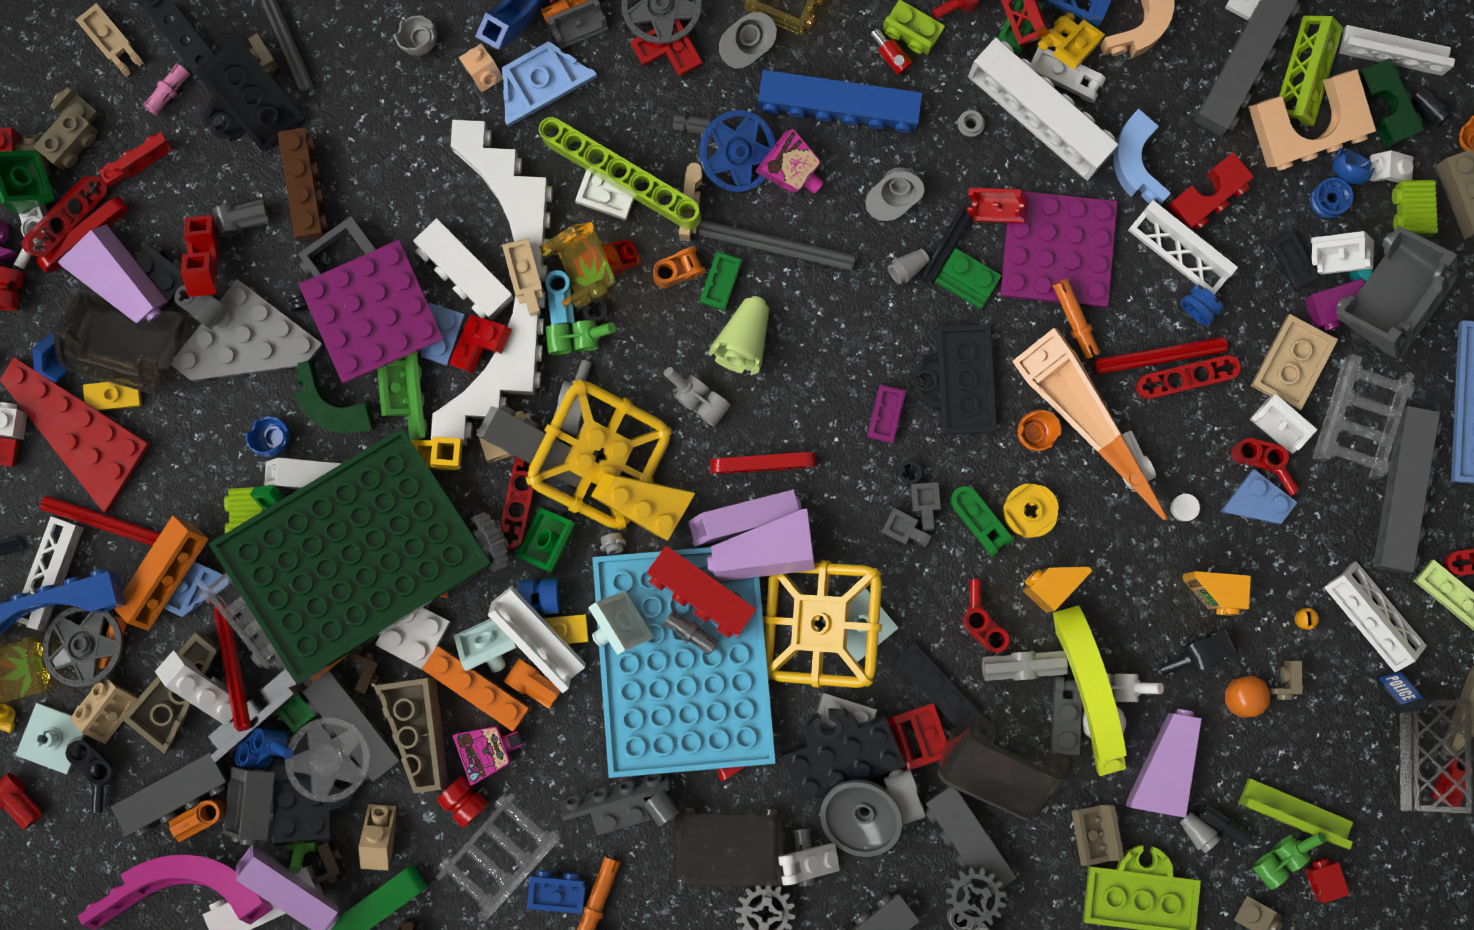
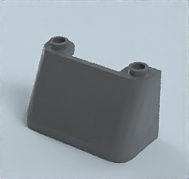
[1336,225,1458,360]

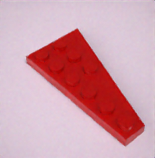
[0,357,151,513]

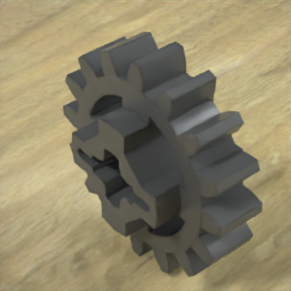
[469,512,509,572]
[945,865,1007,928]

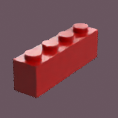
[646,546,756,639]

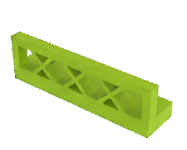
[1279,16,1343,126]
[1238,778,1353,849]

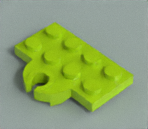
[1083,845,1201,930]

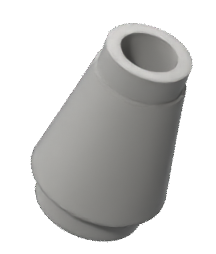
[888,249,930,284]
[1180,812,1221,854]

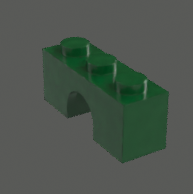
[1359,58,1424,149]

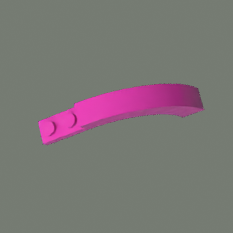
[78,855,274,930]

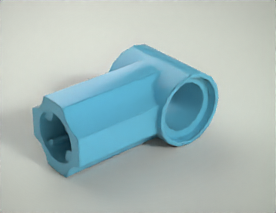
[545,270,575,325]

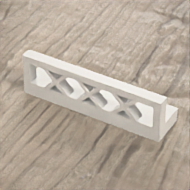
[1339,25,1455,76]
[1128,200,1238,295]
[16,517,84,631]
[1324,561,1427,672]
[488,586,586,693]

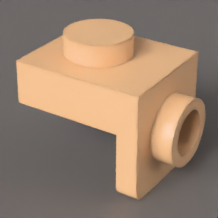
[459,44,503,92]

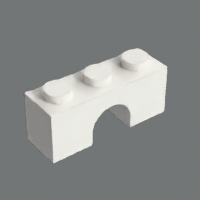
[155,650,233,726]

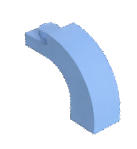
[1113,109,1171,205]

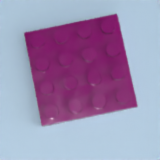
[999,191,1117,308]
[298,240,444,384]

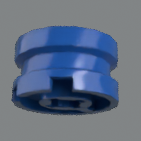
[1310,177,1353,219]
[1180,284,1224,326]

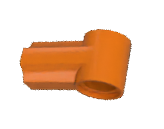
[504,658,561,709]
[168,798,226,842]

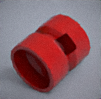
[0,267,25,311]
[436,775,489,829]

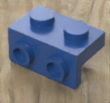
[527,870,586,914]

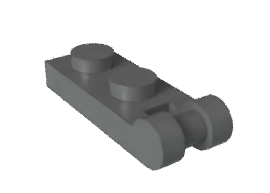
[1050,676,1082,755]

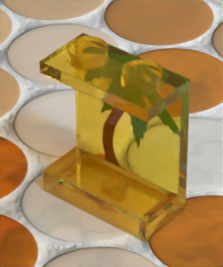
[539,222,616,308]
[0,637,50,704]

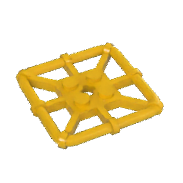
[526,379,672,530]
[763,560,882,688]

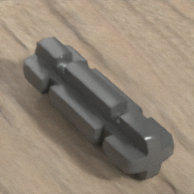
[673,114,725,134]

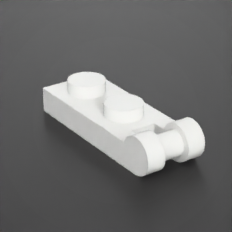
[1031,47,1106,103]
[778,843,840,885]

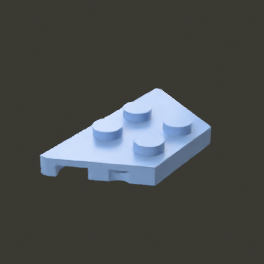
[502,41,597,127]

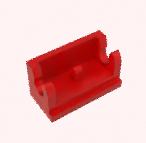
[967,188,1029,224]

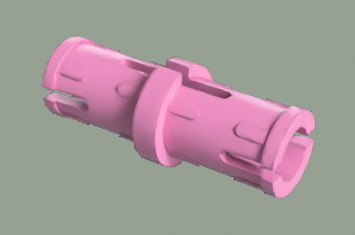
[143,63,190,116]

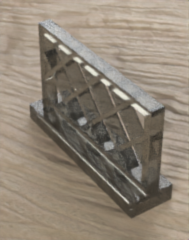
[1400,700,1473,814]

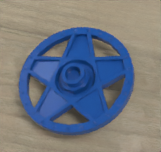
[699,110,776,192]

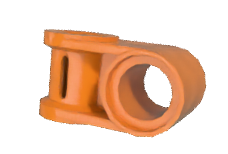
[653,246,706,288]

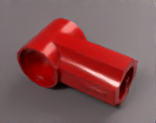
[0,772,44,830]

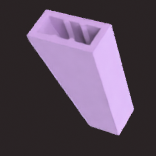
[58,225,168,323]
[688,489,801,547]
[707,509,815,582]
[1126,709,1201,818]
[236,845,339,930]

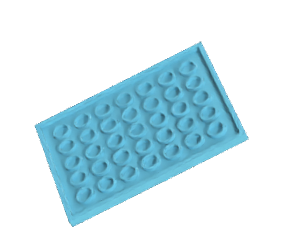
[593,547,775,778]

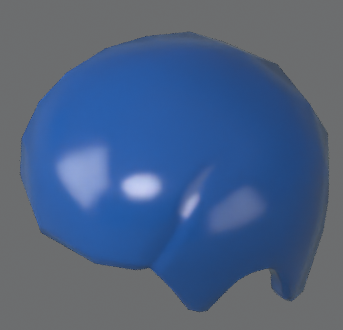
[1333,148,1375,185]
[245,416,291,457]

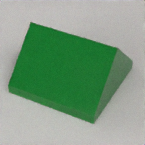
[0,150,55,215]
[516,507,578,574]

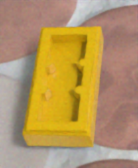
[83,378,142,411]
[543,614,589,644]

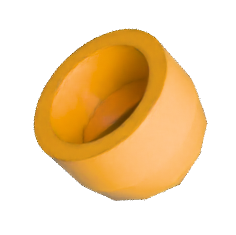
[1295,608,1319,630]

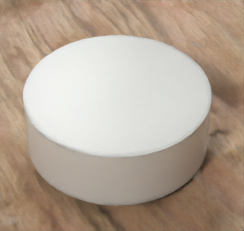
[1171,494,1200,522]

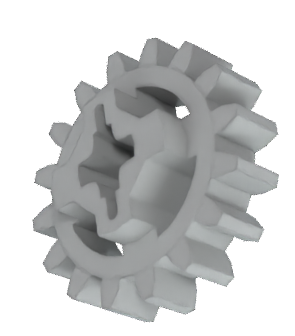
[735,882,795,930]

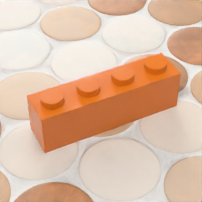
[115,516,208,631]
[422,646,531,731]

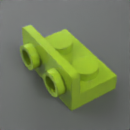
[882,0,945,55]

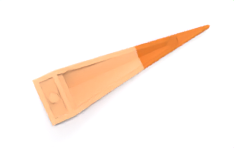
[1012,328,1168,520]

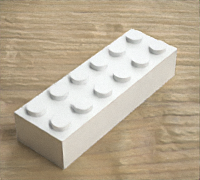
[968,38,1118,181]

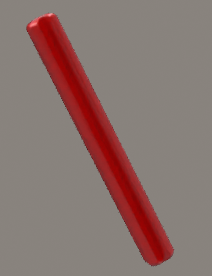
[1095,337,1228,374]
[39,496,161,546]
[214,604,251,732]

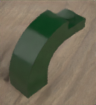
[294,360,376,434]

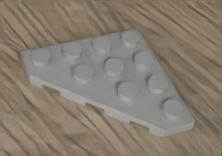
[170,279,324,382]

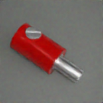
[871,28,913,76]

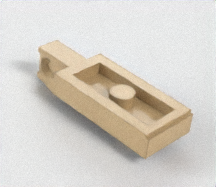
[502,238,544,317]

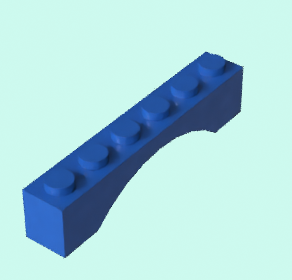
[0,569,126,637]

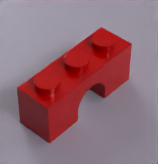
[1166,153,1254,230]
[181,215,220,297]

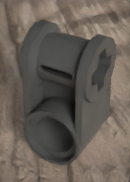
[174,285,227,330]

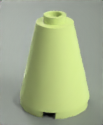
[709,296,769,375]

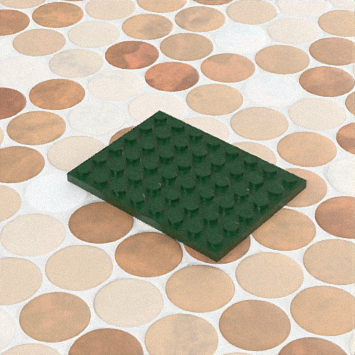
[209,428,491,686]

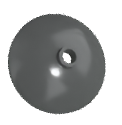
[820,780,903,857]

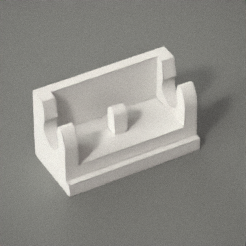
[1311,231,1374,275]
[1250,394,1317,455]

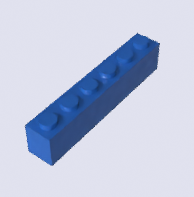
[758,70,922,133]

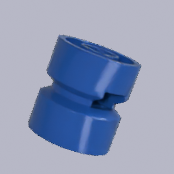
[518,578,560,614]

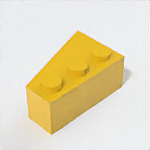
[591,473,695,541]

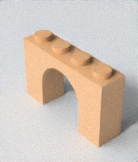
[1248,69,1376,170]

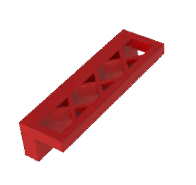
[1001,0,1050,47]

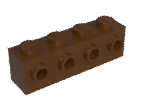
[278,128,329,244]

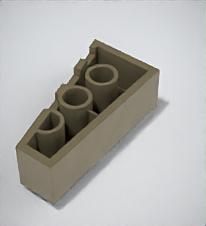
[121,631,221,754]
[374,678,449,793]

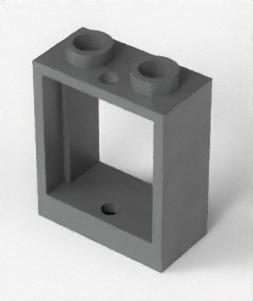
[298,216,376,277]
[223,767,275,845]

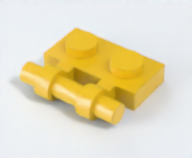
[1038,13,1105,70]

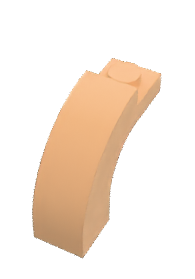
[1100,0,1175,58]

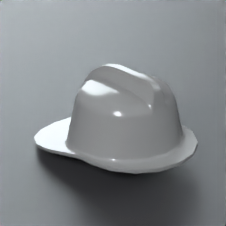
[719,12,777,68]
[865,167,925,221]

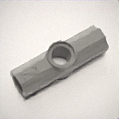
[982,651,1068,681]

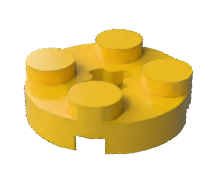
[1003,484,1059,538]

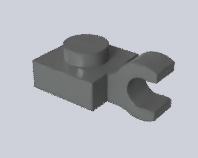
[910,482,941,532]
[881,508,932,547]

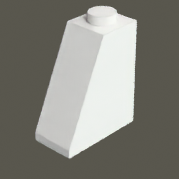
[264,458,340,491]

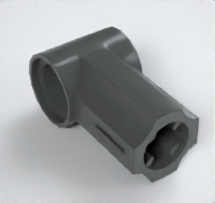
[212,199,270,237]
[643,789,679,827]

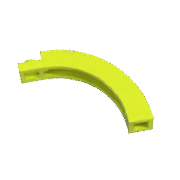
[1053,605,1127,776]

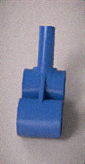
[235,728,294,770]

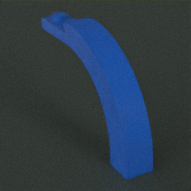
[475,0,547,50]

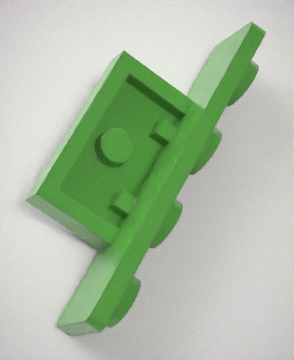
[377,352,427,440]

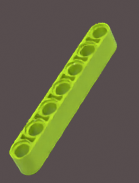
[539,117,702,230]

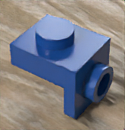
[32,333,73,383]

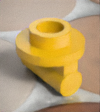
[0,704,15,733]

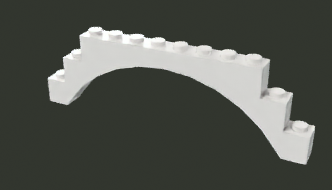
[431,120,553,445]

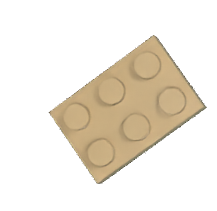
[1251,314,1338,411]

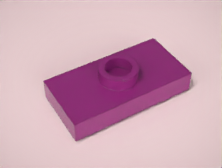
[867,384,906,444]

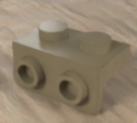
[34,107,99,172]
[1071,804,1124,866]

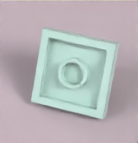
[821,588,898,662]
[588,591,654,655]
[454,618,516,672]
[16,703,85,774]

